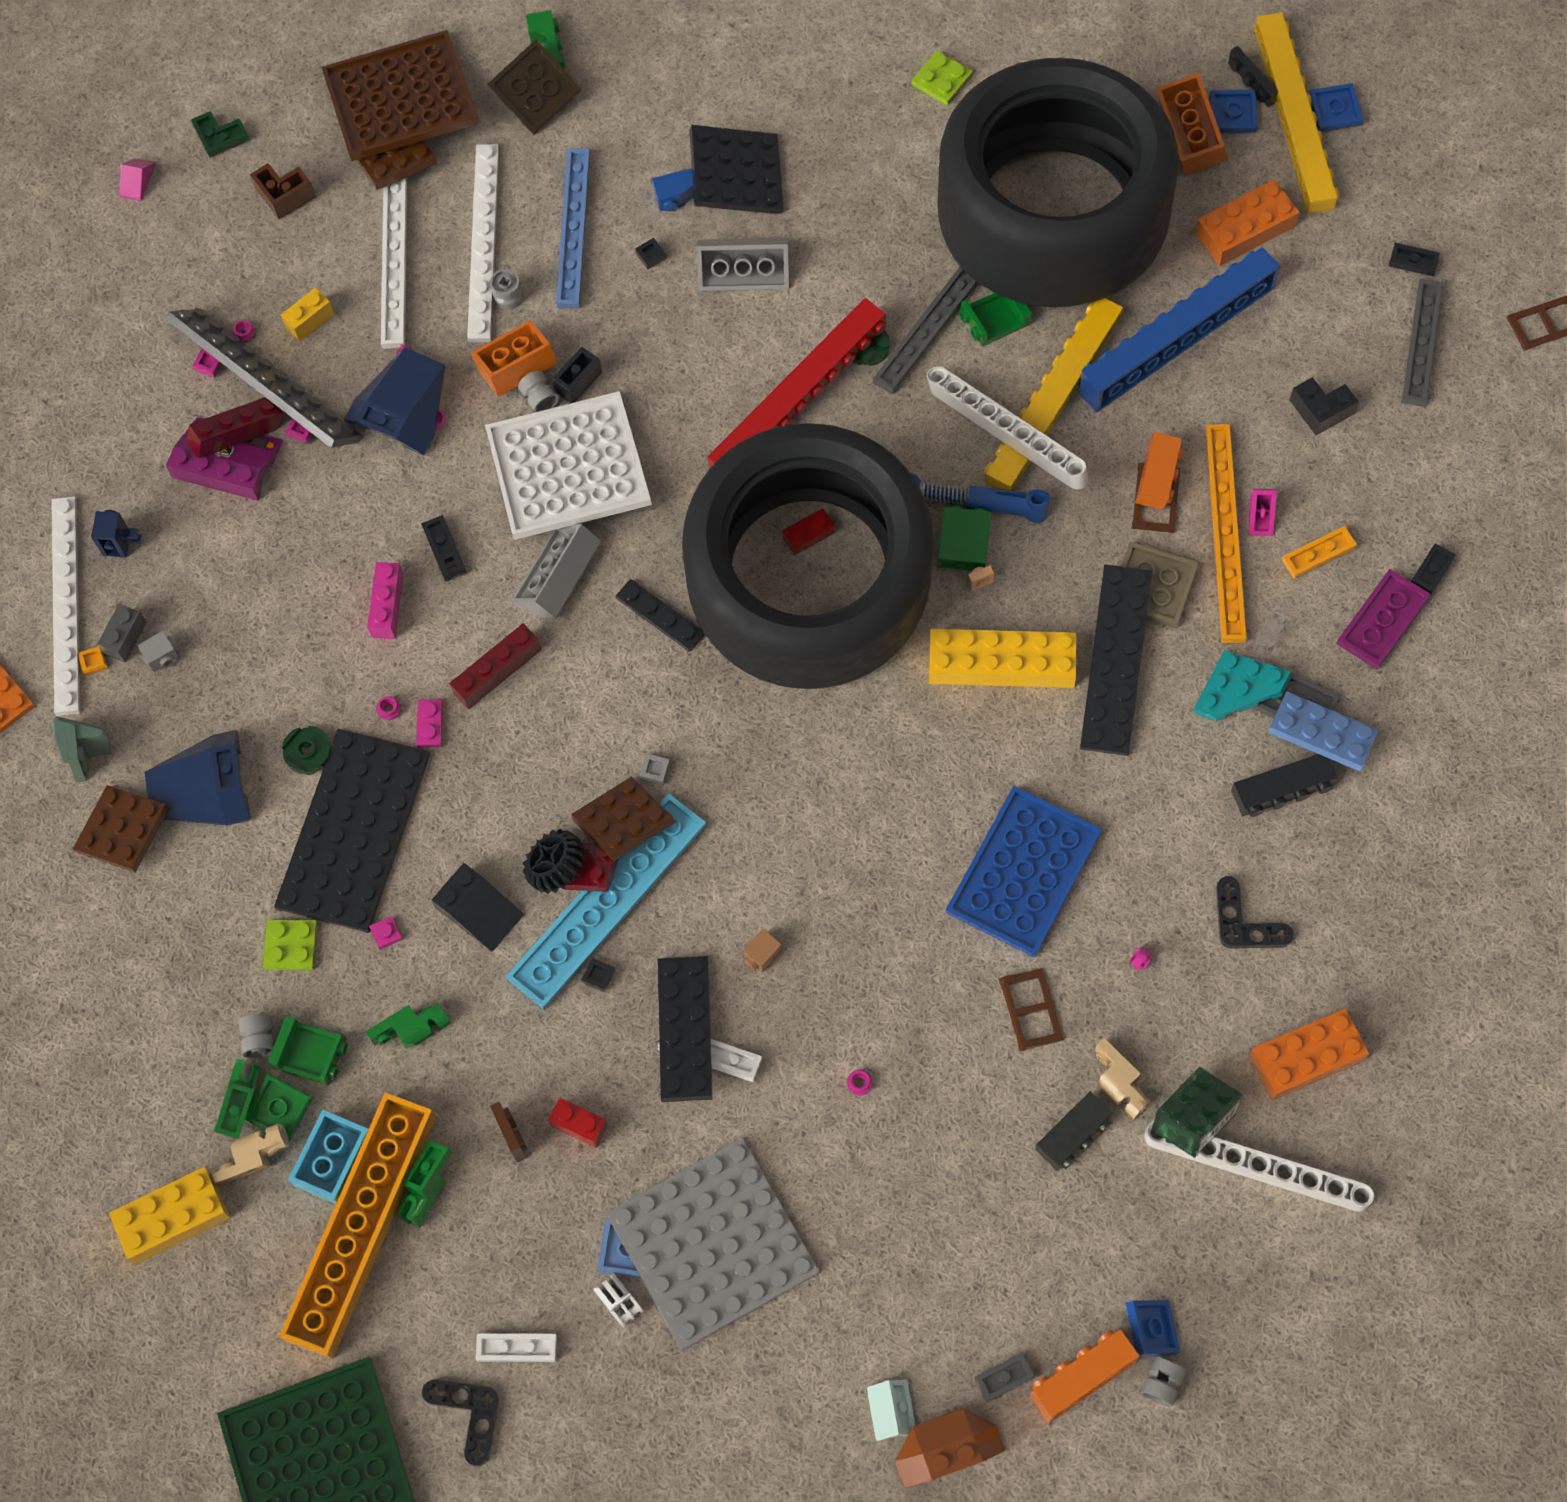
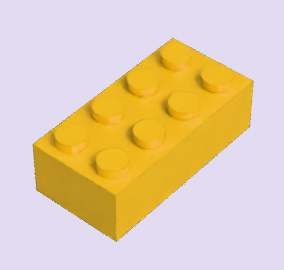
[109,1166,230,1265]

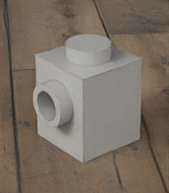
[137,631,179,672]

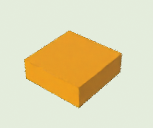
[78,646,108,676]

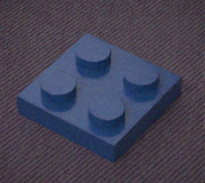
[1309,83,1364,132]
[1209,90,1258,133]
[1126,1300,1180,1356]

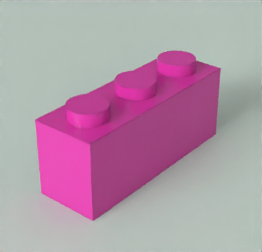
[367,562,404,639]

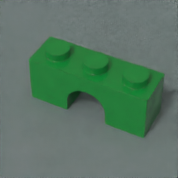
[525,10,565,68]

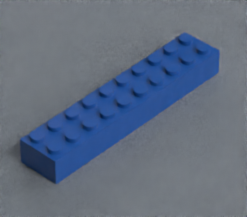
[1079,247,1280,413]

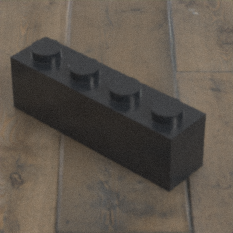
[1231,754,1337,817]

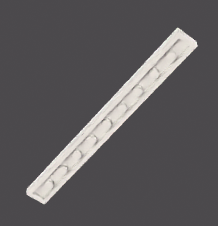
[467,144,499,342]
[381,177,408,349]
[52,497,80,716]

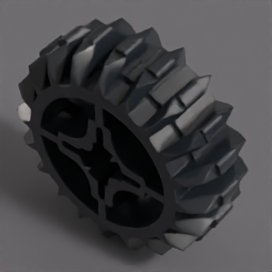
[522,828,586,894]

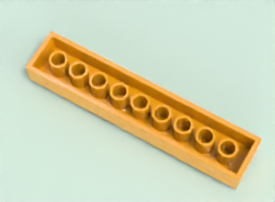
[279,1093,436,1360]

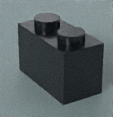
[552,347,602,403]

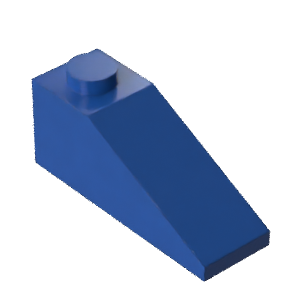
[652,168,694,212]

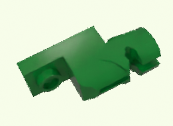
[366,1002,451,1048]
[213,1059,261,1139]
[397,1140,453,1228]

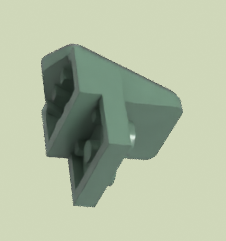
[51,717,112,783]

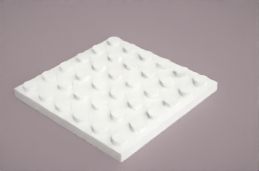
[485,391,652,540]

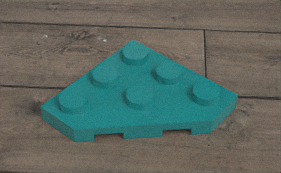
[1193,650,1292,721]

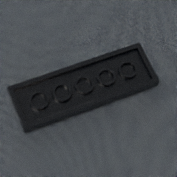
[658,956,713,1102]

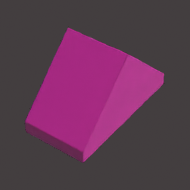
[120,158,156,201]
[1248,488,1277,536]

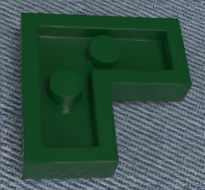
[191,111,250,158]

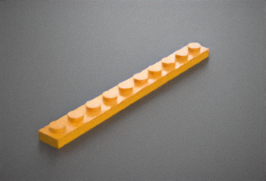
[1205,424,1247,643]

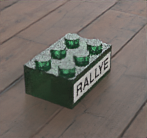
[1151,1067,1243,1158]

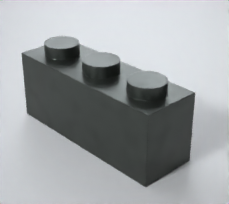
[1035,1091,1113,1171]

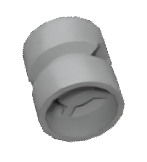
[490,269,523,310]
[518,370,560,413]
[238,1014,275,1058]
[1140,1357,1187,1407]

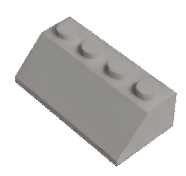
[697,238,789,291]
[511,524,601,618]

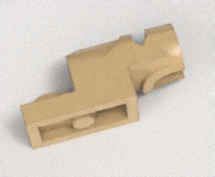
[1095,1038,1151,1120]
[212,1123,289,1185]

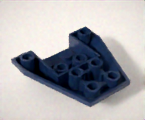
[344,348,446,456]
[144,730,251,826]

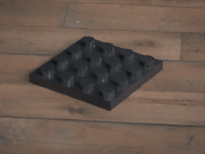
[689,125,784,214]

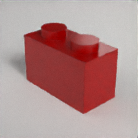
[782,508,835,555]
[548,1097,608,1148]

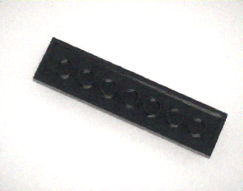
[1080,564,1152,756]

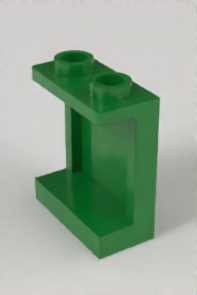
[959,293,1032,347]
[938,506,991,571]
[267,1015,348,1086]

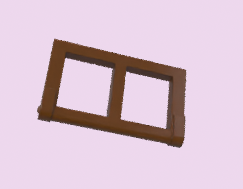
[1507,296,1567,351]
[1132,462,1180,533]
[999,968,1064,1051]

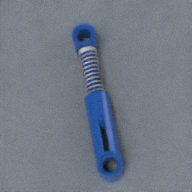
[910,472,1050,523]

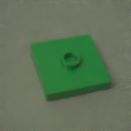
[245,1073,313,1142]

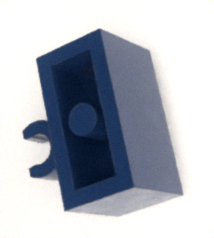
[91,510,142,558]

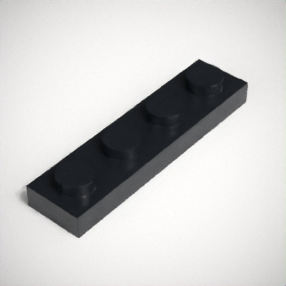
[615,579,704,652]

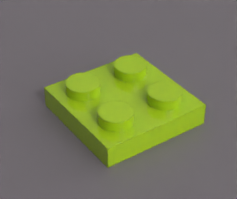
[911,50,973,105]
[263,920,318,970]

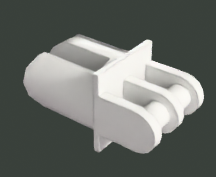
[593,1273,644,1328]

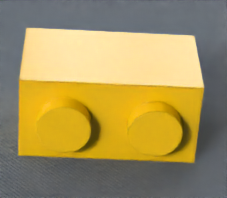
[280,287,335,342]

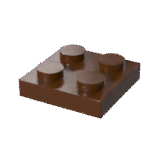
[490,1102,528,1163]

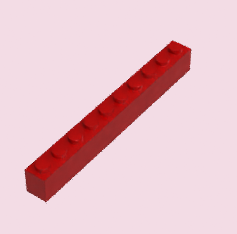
[707,297,887,467]

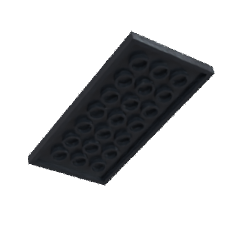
[274,729,430,933]

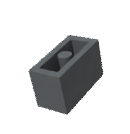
[97,604,147,663]

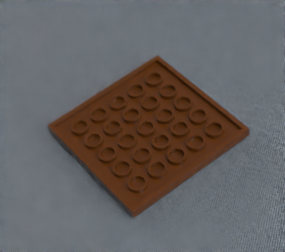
[322,30,480,162]

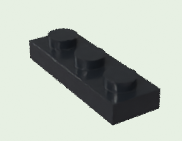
[1228,46,1278,108]

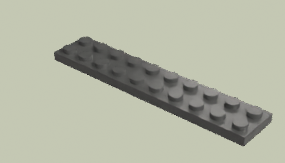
[166,308,362,448]

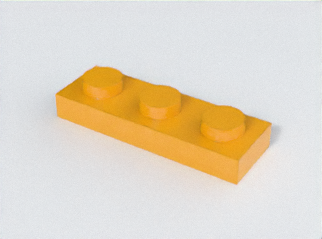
[1282,526,1357,579]

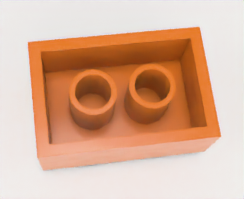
[471,320,558,397]

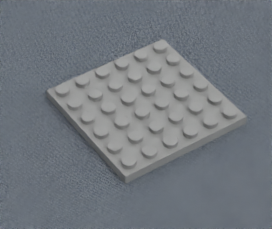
[606,1138,819,1352]

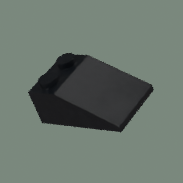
[431,863,524,952]

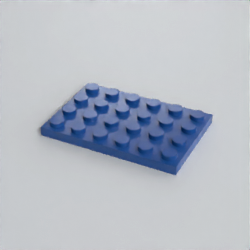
[945,786,1102,958]

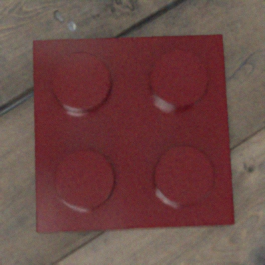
[564,843,619,892]

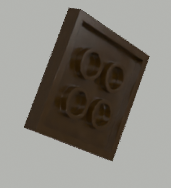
[487,40,581,135]

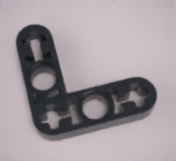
[1216,876,1294,949]
[422,1380,499,1467]

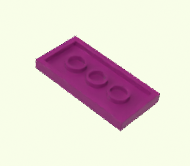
[1336,569,1431,670]

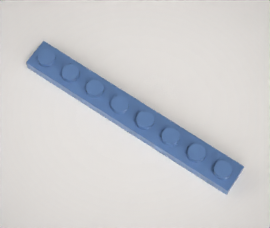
[556,148,590,308]

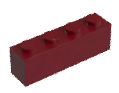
[187,397,283,459]
[449,623,542,710]

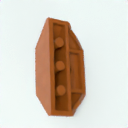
[895,1408,1005,1488]

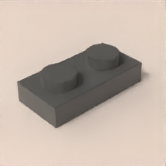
[975,1353,1035,1403]

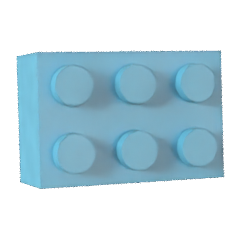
[288,1109,369,1204]

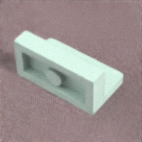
[867,1380,916,1441]

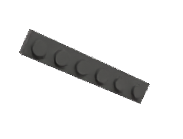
[1401,279,1443,407]

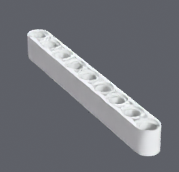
[927,366,1089,490]
[1144,1120,1374,1212]

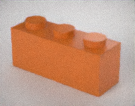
[1135,431,1184,511]

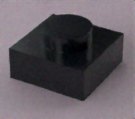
[635,238,666,269]
[581,958,616,993]

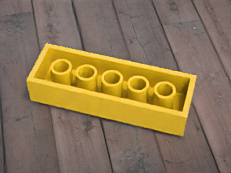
[929,629,1076,688]

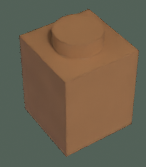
[743,929,782,973]

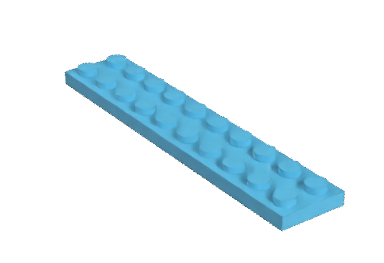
[506,793,707,1010]

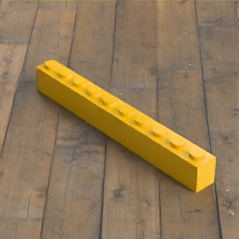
[1254,12,1339,214]
[984,298,1123,491]

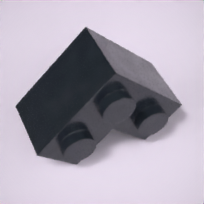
[1289,377,1359,435]

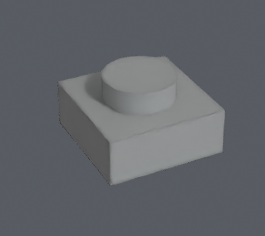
[640,754,670,785]

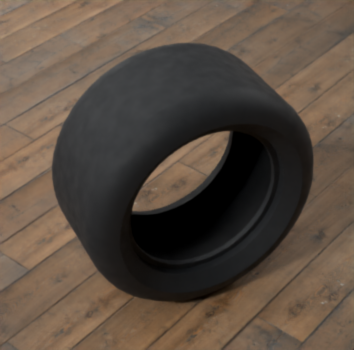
[938,58,1179,307]
[682,423,934,689]

